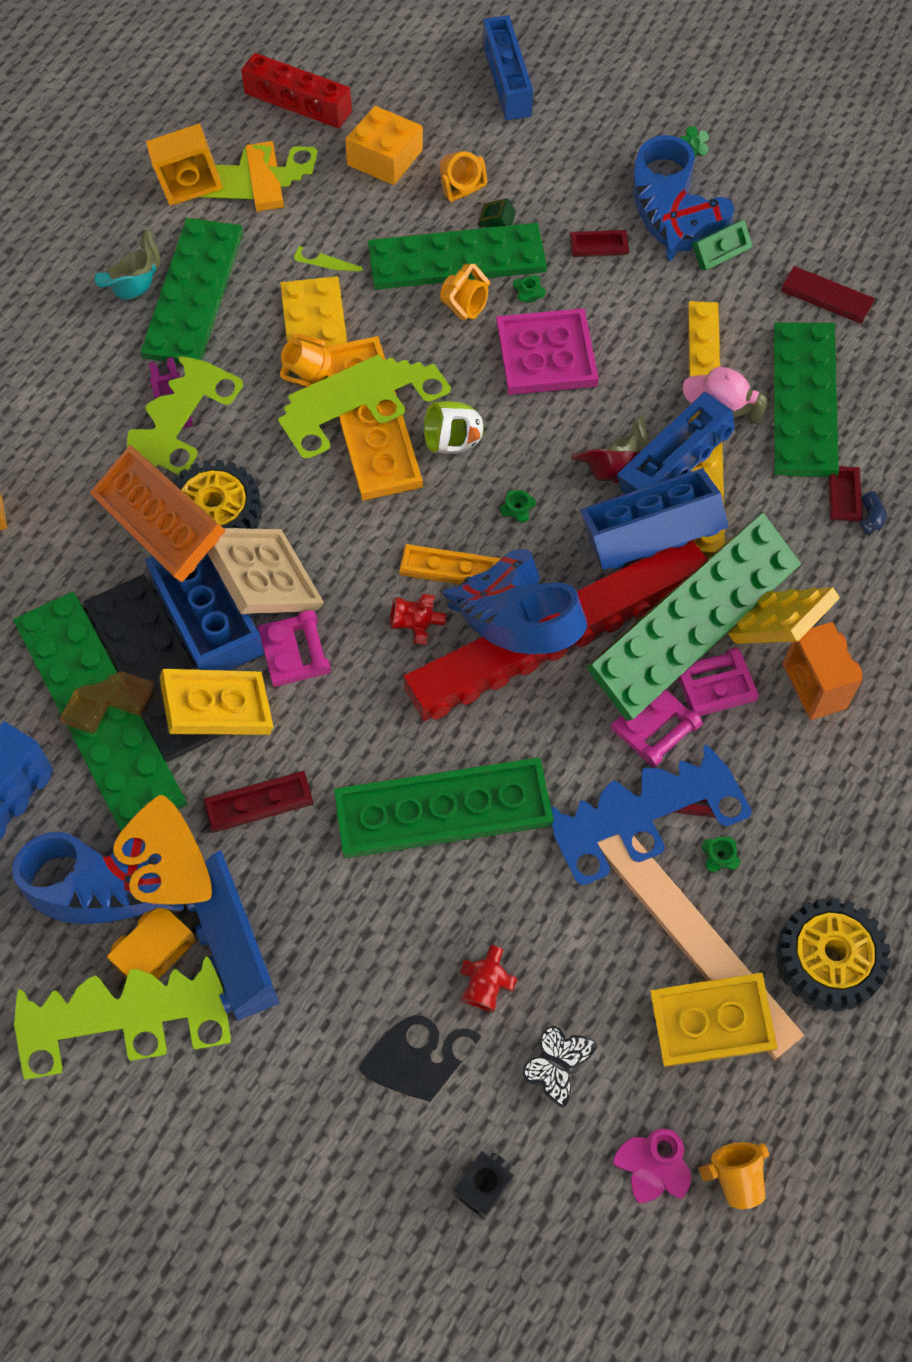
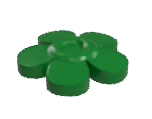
[680,126,709,157]

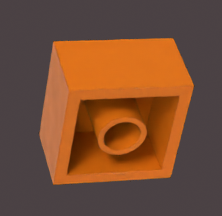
[782,622,863,720]

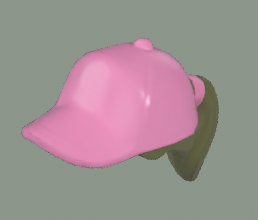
[683,367,767,424]

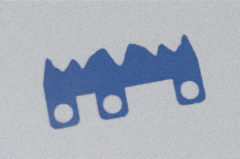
[551,744,752,885]

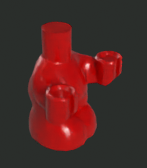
[389,594,446,645]
[459,945,517,1012]

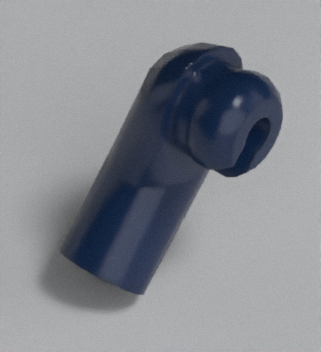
[860,491,887,535]

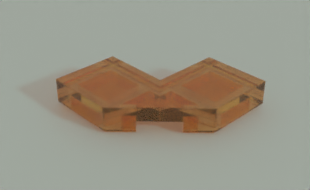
[60,671,155,734]

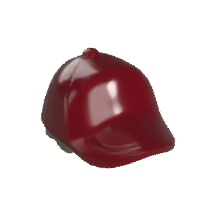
[571,416,649,483]

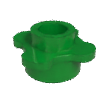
[513,275,546,303]
[499,490,536,523]
[701,836,740,873]

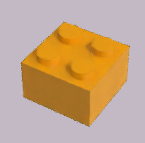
[345,106,423,185]
[145,123,223,205]

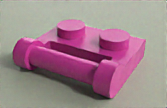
[258,610,332,687]
[677,647,759,716]
[611,689,703,768]

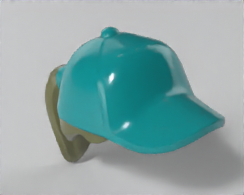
[94,229,160,300]

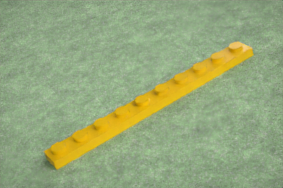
[688,301,725,557]

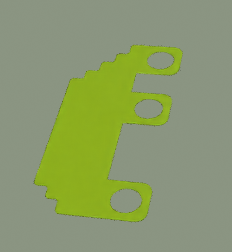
[200,145,318,199]
[278,355,451,459]

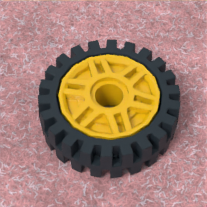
[172,460,262,529]
[776,898,891,1012]

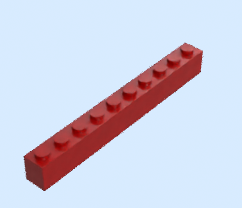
[404,540,707,721]

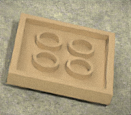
[207,528,324,614]

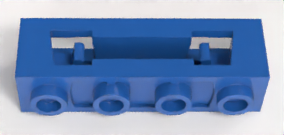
[482,15,533,120]
[617,392,735,494]

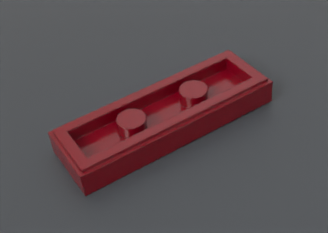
[781,266,875,324]
[203,771,314,833]

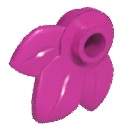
[613,1128,691,1204]

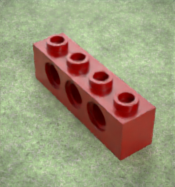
[241,52,352,129]

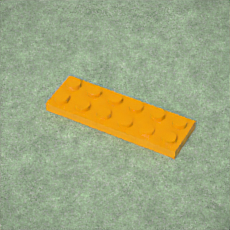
[324,336,423,501]

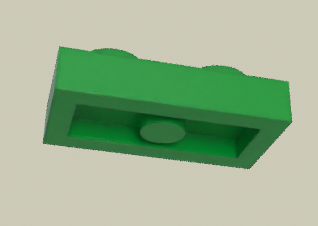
[692,219,753,270]

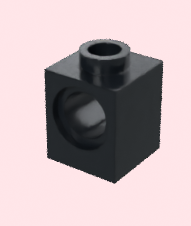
[453,1151,514,1220]

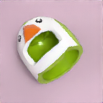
[424,401,484,454]

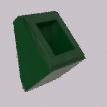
[477,198,516,228]

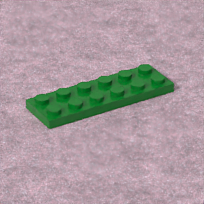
[140,217,243,364]
[368,223,547,290]
[773,322,839,477]
[334,757,554,859]

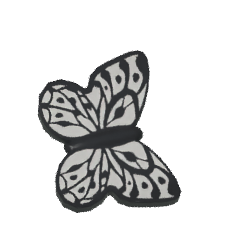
[523,1026,597,1108]

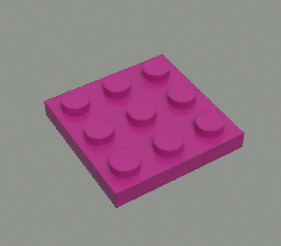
[496,308,599,395]

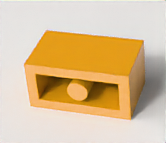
[106,907,197,980]

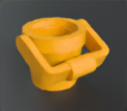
[439,151,488,202]
[440,264,490,321]
[280,333,331,387]
[698,1142,769,1209]

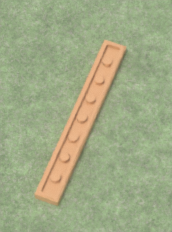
[597,834,805,1061]

